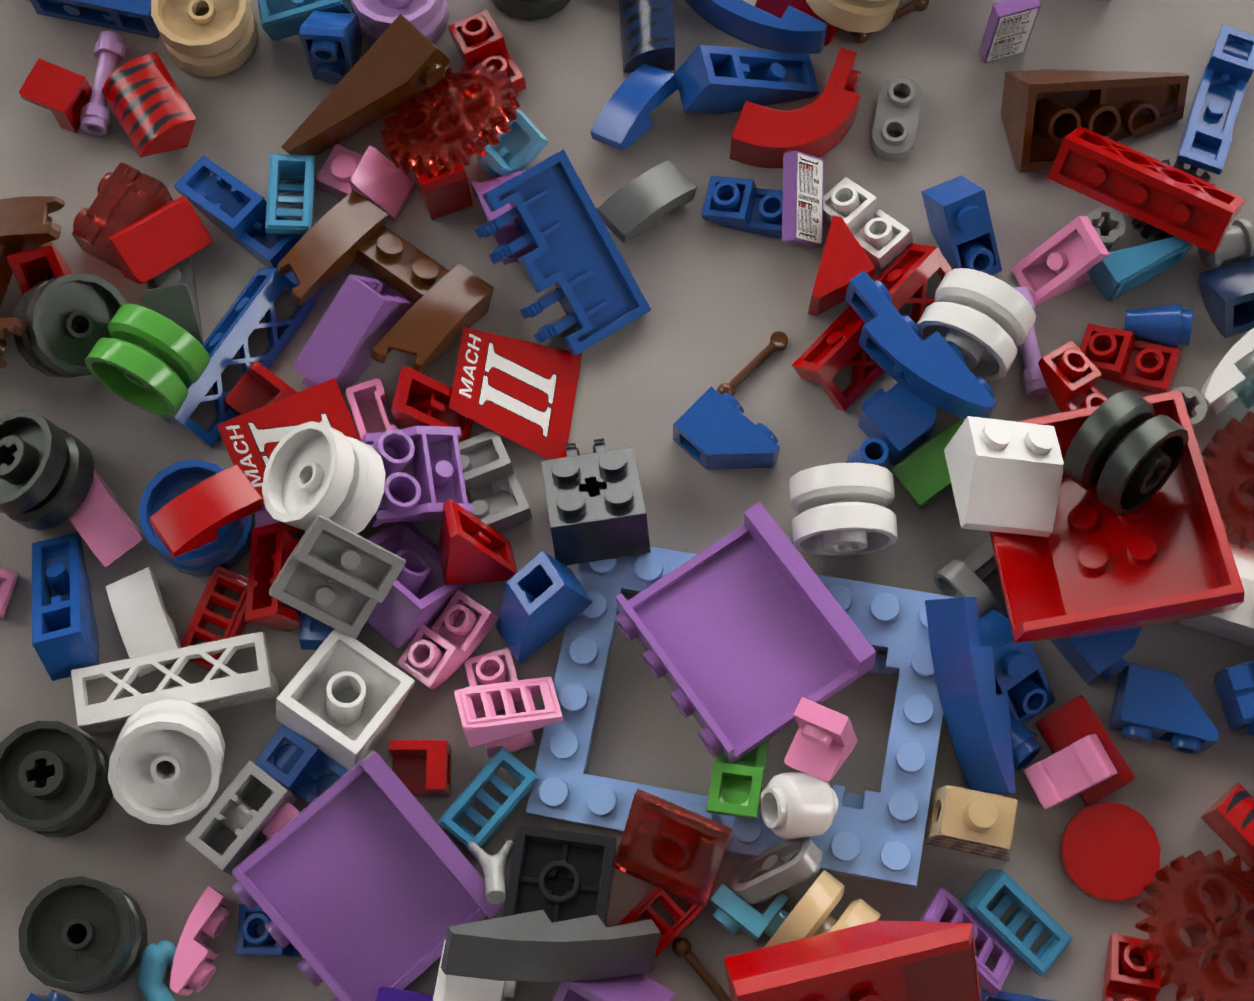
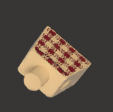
[923,785,1018,862]

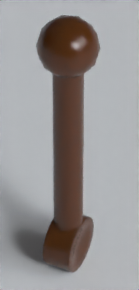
[852,0,929,44]
[717,331,788,396]
[672,937,731,1001]

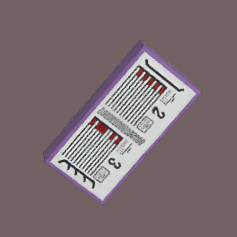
[979,0,1041,63]
[782,150,824,249]

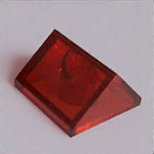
[613,789,736,908]

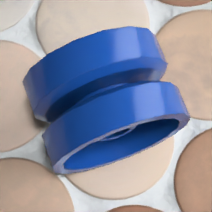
[139,459,255,577]

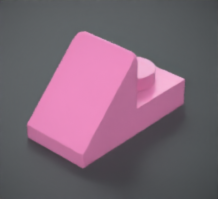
[315,144,416,222]
[1010,216,1110,306]
[784,697,858,782]

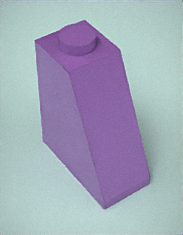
[292,274,415,394]

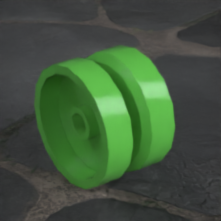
[84,303,210,418]

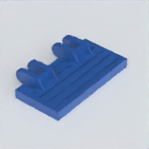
[475,149,651,355]

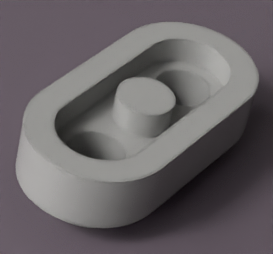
[870,76,923,162]
[730,837,822,905]

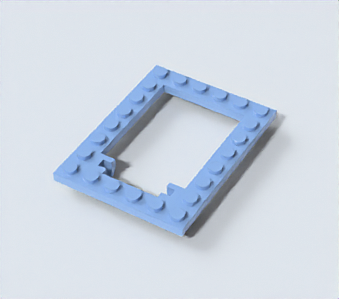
[526,547,958,888]

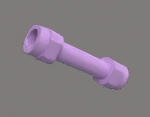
[80,31,126,136]
[1014,287,1050,398]

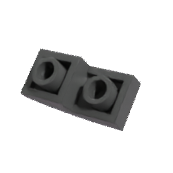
[597,160,697,243]

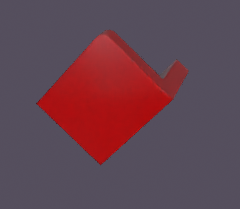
[19,58,92,134]
[224,361,298,415]
[388,740,452,797]

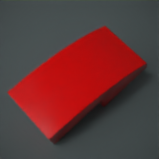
[448,9,527,106]
[1080,323,1181,394]
[1038,341,1108,413]
[150,465,262,558]
[1102,933,1162,1001]

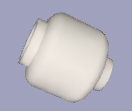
[759,772,838,840]

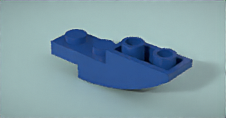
[845,270,997,419]

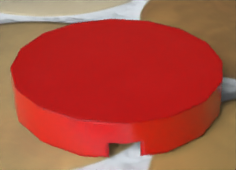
[1059,802,1161,903]

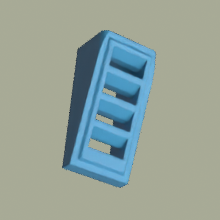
[265,154,316,235]
[1090,236,1192,301]
[438,747,540,857]
[961,869,1073,977]

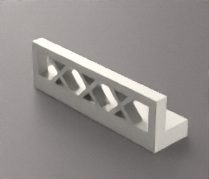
[71,631,280,736]

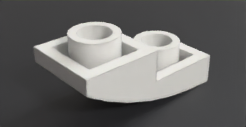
[823,177,913,270]
[1200,328,1254,415]
[105,567,181,677]

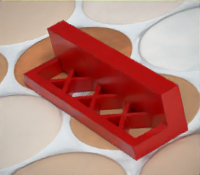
[1048,126,1246,254]
[792,243,952,411]

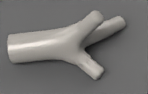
[467,840,514,904]

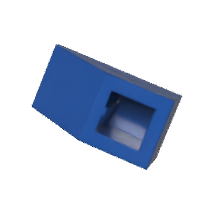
[299,11,363,84]
[921,175,1002,275]
[858,383,936,466]
[673,386,780,470]
[496,551,593,664]
[978,608,1056,725]
[1109,663,1219,755]

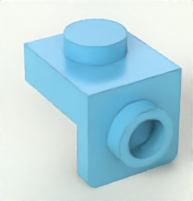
[470,108,549,177]
[710,884,789,942]

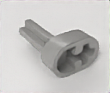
[934,538,998,619]

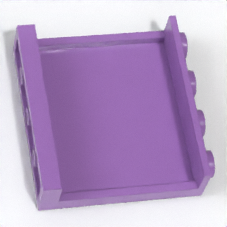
[614,502,876,764]
[231,751,504,1001]

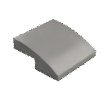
[433,430,533,536]
[269,514,406,639]

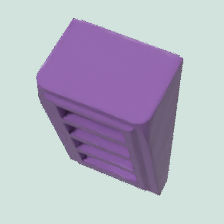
[918,887,1017,996]

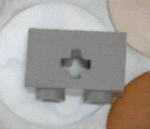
[184,761,298,877]

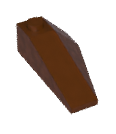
[282,14,451,156]
[1001,69,1189,172]

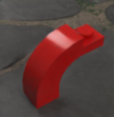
[729,47,861,169]

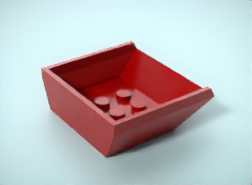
[989,390,1245,643]
[723,920,981,1001]

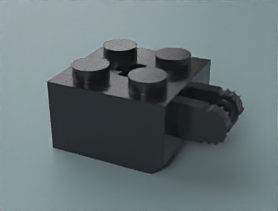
[541,438,651,566]
[502,824,617,926]

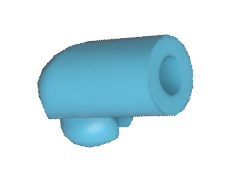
[136,940,176,1001]

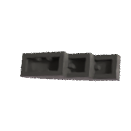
[441,910,661,982]

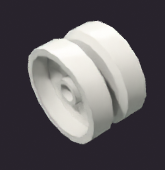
[917,268,1036,381]
[262,421,386,534]
[789,462,898,557]
[108,699,225,825]

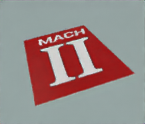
[449,327,582,460]
[217,378,361,506]

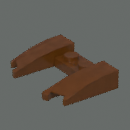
[277,191,494,372]
[0,196,65,369]

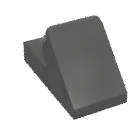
[142,257,204,344]

